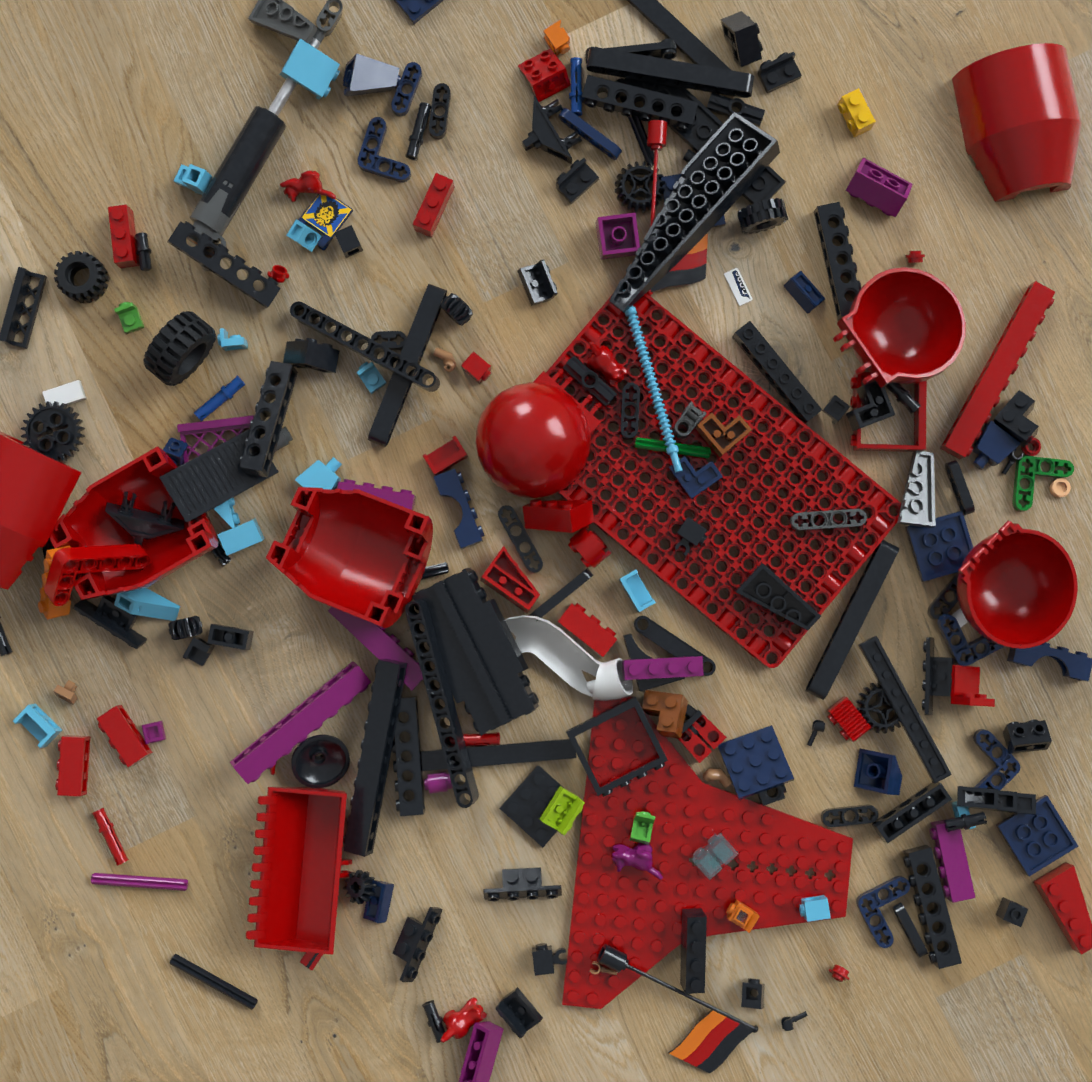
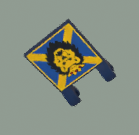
[298,194,353,251]

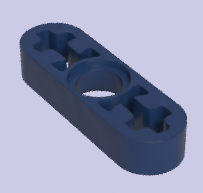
[391,62,422,116]

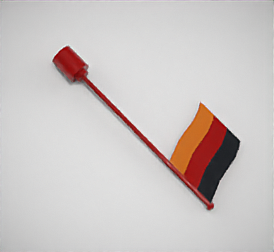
[647,120,708,296]

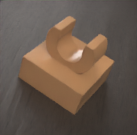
[54,680,78,705]

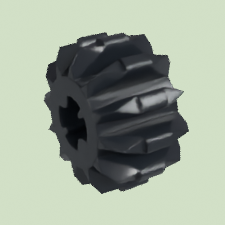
[441,293,473,326]
[168,616,203,640]
[343,870,377,904]

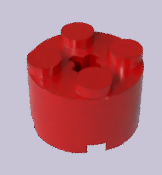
[568,525,612,568]

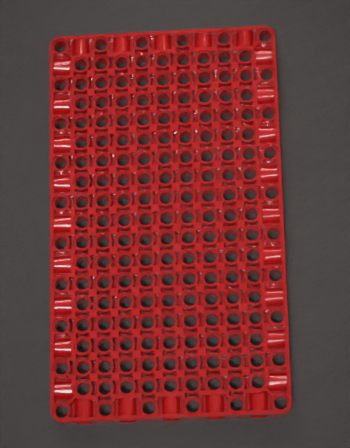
[546,293,901,668]

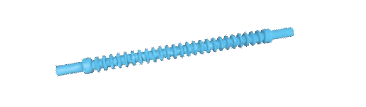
[623,289,683,473]

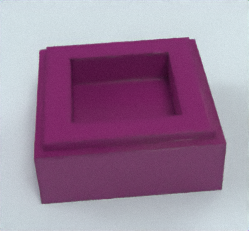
[141,721,166,744]

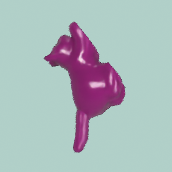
[612,843,663,880]

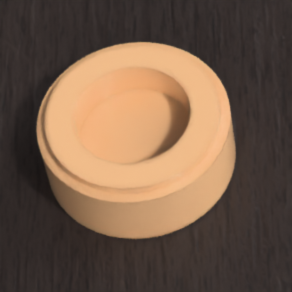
[1049,478,1071,498]

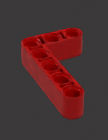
[44,544,151,607]

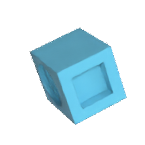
[286,219,321,252]
[799,895,831,922]

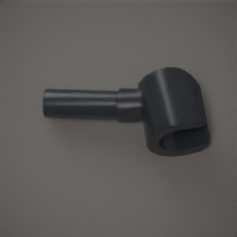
[1001,449,1023,475]
[807,720,825,746]
[781,1011,808,1031]

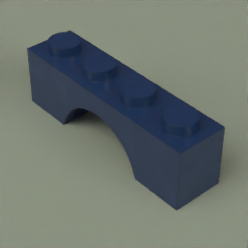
[433,469,485,549]
[1007,642,1092,682]

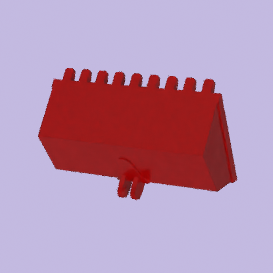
[246,787,352,955]

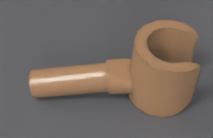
[590,961,617,975]

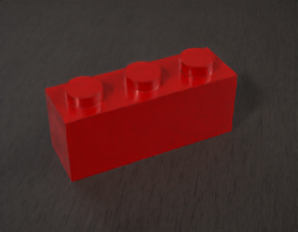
[413,173,455,238]
[108,204,139,268]
[557,603,617,657]
[97,705,153,767]
[55,735,91,796]

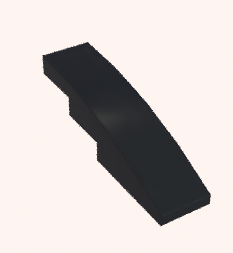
[957,786,1036,815]

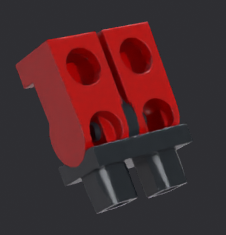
[677,704,727,763]

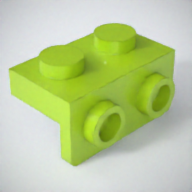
[540,786,585,836]

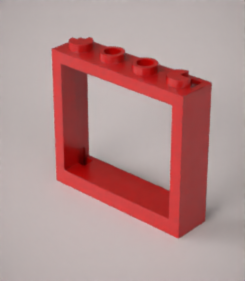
[850,372,927,452]

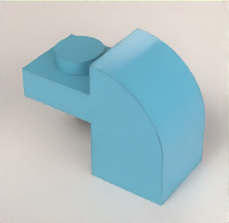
[174,164,213,195]

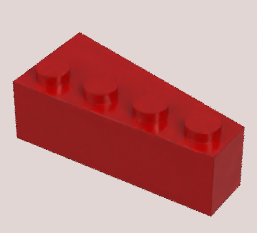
[1033,862,1092,955]

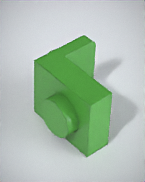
[630,811,655,845]

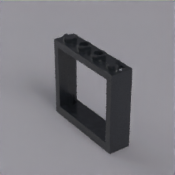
[566,696,668,797]

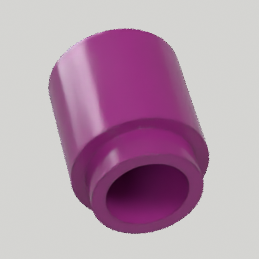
[424,772,453,794]

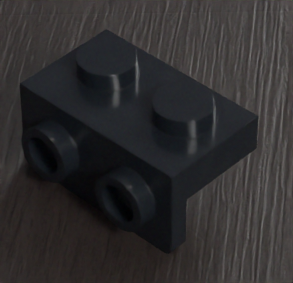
[517,259,558,306]
[495,987,543,1038]

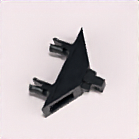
[522,95,582,164]
[105,491,184,546]

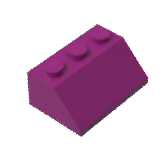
[845,157,913,217]

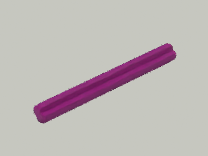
[91,873,188,891]

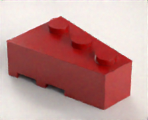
[523,499,594,533]
[480,546,540,613]

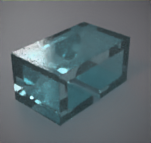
[692,833,739,880]

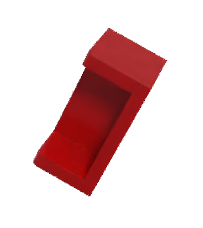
[423,436,468,476]

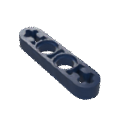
[558,108,622,160]

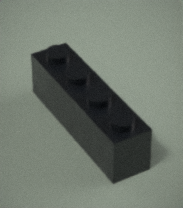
[680,908,707,994]

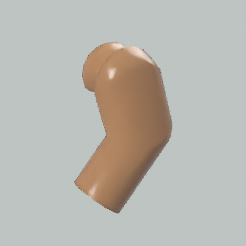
[433,347,456,372]
[703,768,732,788]

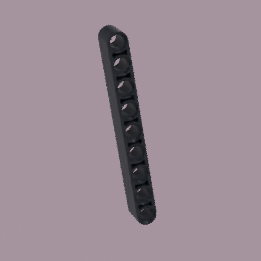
[586,47,754,98]
[368,284,447,447]
[290,301,440,392]
[806,540,899,700]

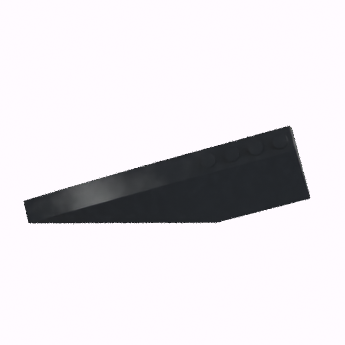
[609,112,780,313]

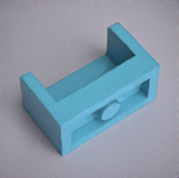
[217,518,265,556]
[619,570,656,613]
[13,704,62,748]

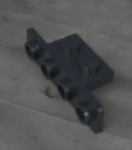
[73,595,147,649]
[922,637,954,715]
[483,867,562,902]
[393,907,442,982]

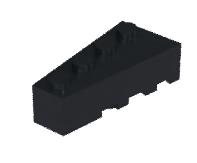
[735,562,821,630]

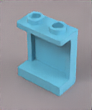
[279,38,340,100]

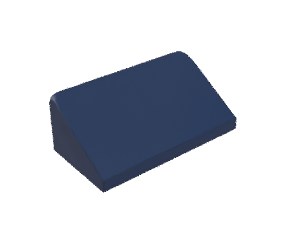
[784,271,825,314]
[363,880,394,923]

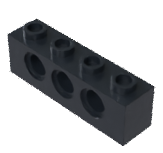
[872,782,952,843]

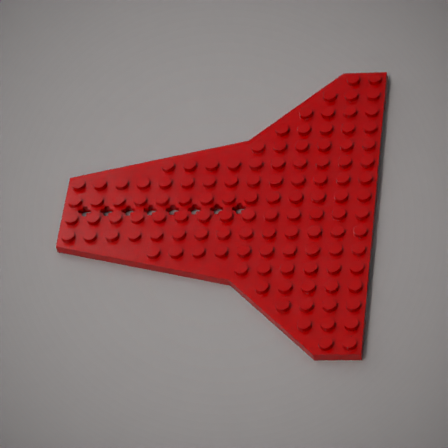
[562,696,853,1009]

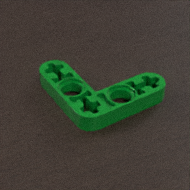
[1012,456,1074,512]

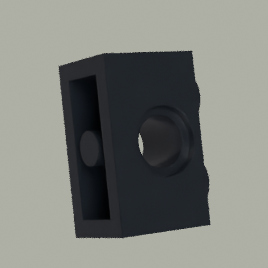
[207,624,254,650]

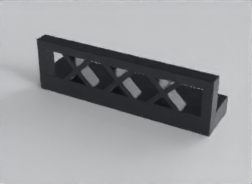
[0,267,47,349]

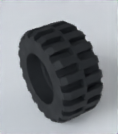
[143,311,216,386]

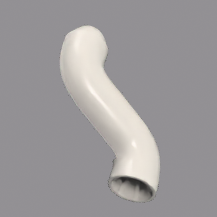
[504,615,633,701]

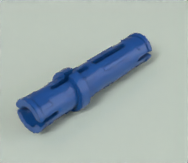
[569,57,583,116]
[194,375,246,421]

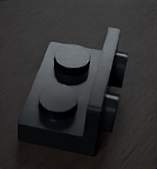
[757,52,802,93]
[556,158,599,204]

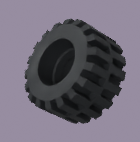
[54,251,109,303]

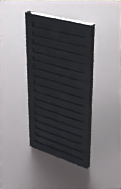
[159,429,279,523]

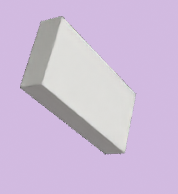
[42,380,86,406]

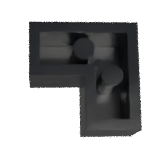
[721,11,763,67]
[283,338,340,373]
[846,381,895,431]
[994,390,1039,448]

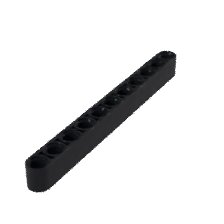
[405,599,479,808]

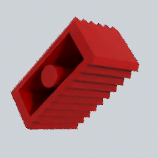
[826,696,871,742]

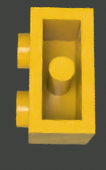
[837,88,876,137]

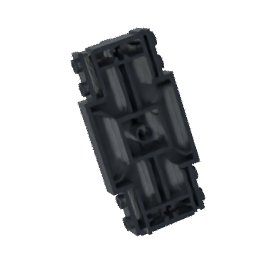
[412,567,539,735]

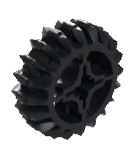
[615,161,665,213]
[856,682,901,734]

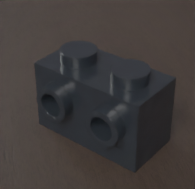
[1003,719,1052,754]

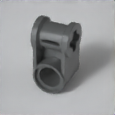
[673,401,706,439]

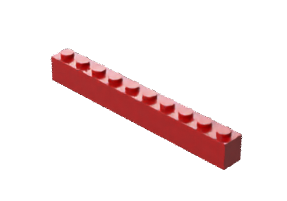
[940,281,1055,460]

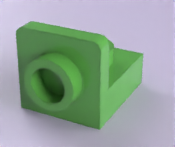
[114,302,145,334]

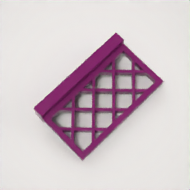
[177,415,255,464]

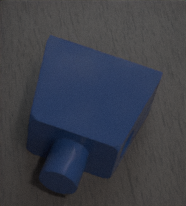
[972,421,1021,470]

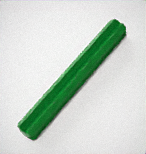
[635,437,711,458]

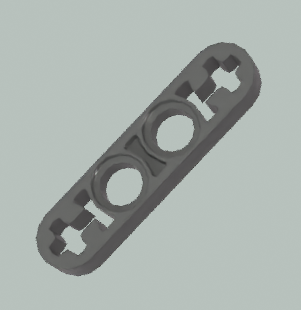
[790,509,867,531]

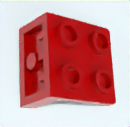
[518,49,571,102]
[950,665,995,707]

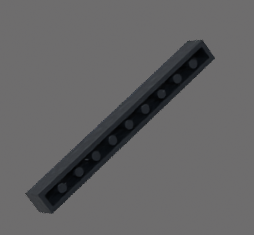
[343,658,408,857]

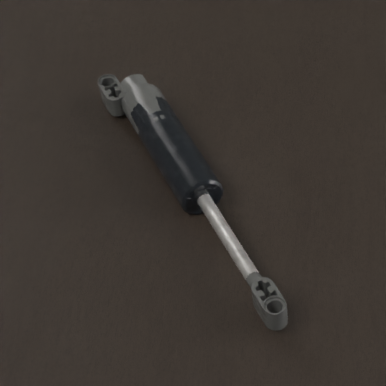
[187,0,343,271]

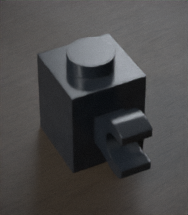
[674,517,707,556]
[532,943,567,976]

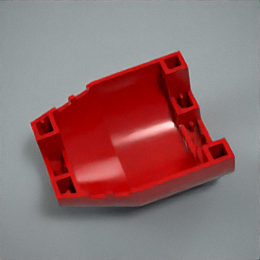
[952,43,1081,202]
[0,431,82,590]
[49,446,218,600]
[266,487,433,628]

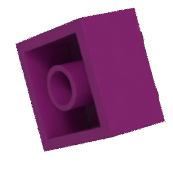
[595,213,640,260]

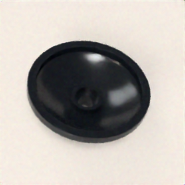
[291,735,350,788]

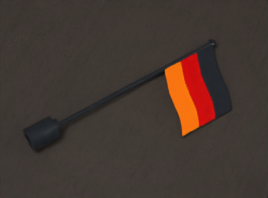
[597,944,758,1074]

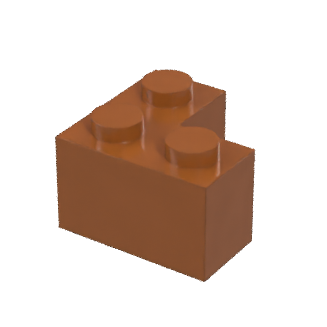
[695,413,752,457]
[642,690,688,739]

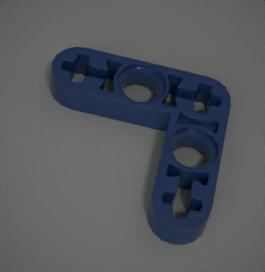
[358,117,411,183]
[937,614,1004,666]
[973,729,1020,791]
[856,876,910,948]

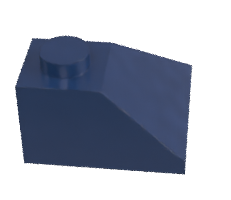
[854,748,902,795]

